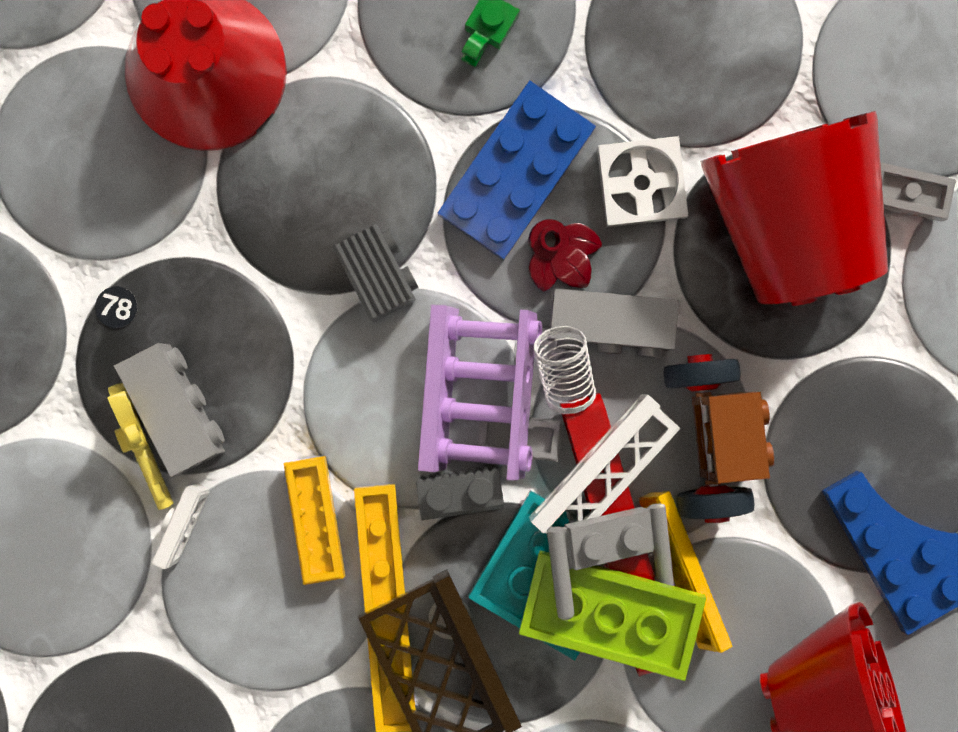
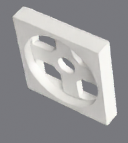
[597,136,688,228]

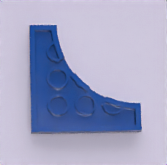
[822,471,958,635]

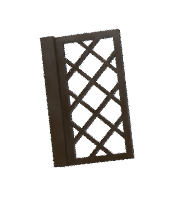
[358,569,522,732]

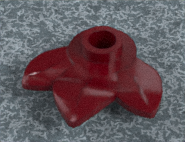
[528,219,602,292]

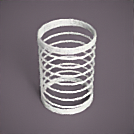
[534,326,596,414]

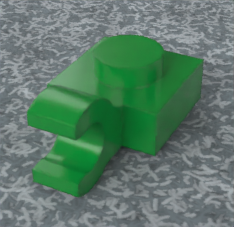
[461,0,520,68]

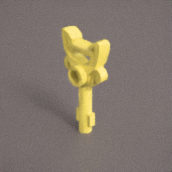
[107,383,174,510]

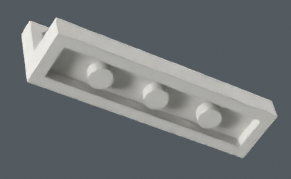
[529,394,681,534]

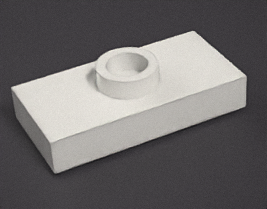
[151,483,210,569]

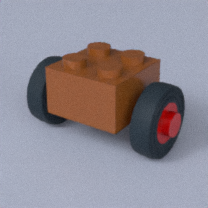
[663,354,774,523]

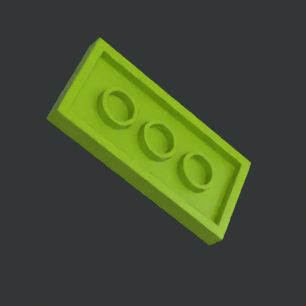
[519,550,706,681]

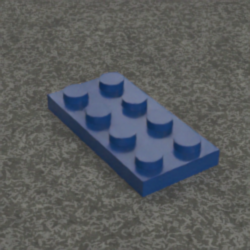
[437,80,596,261]

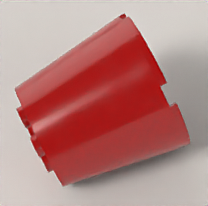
[700,111,888,306]

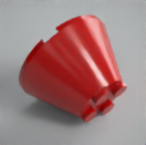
[125,0,287,151]
[760,602,906,732]

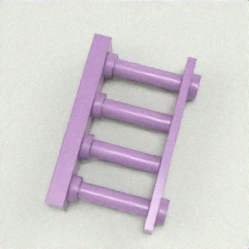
[418,305,542,480]

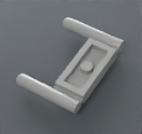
[547,503,674,620]

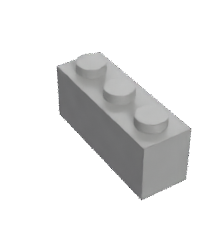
[548,289,679,358]
[114,343,225,477]

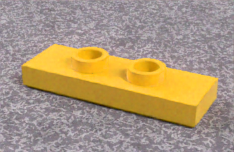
[283,456,346,585]

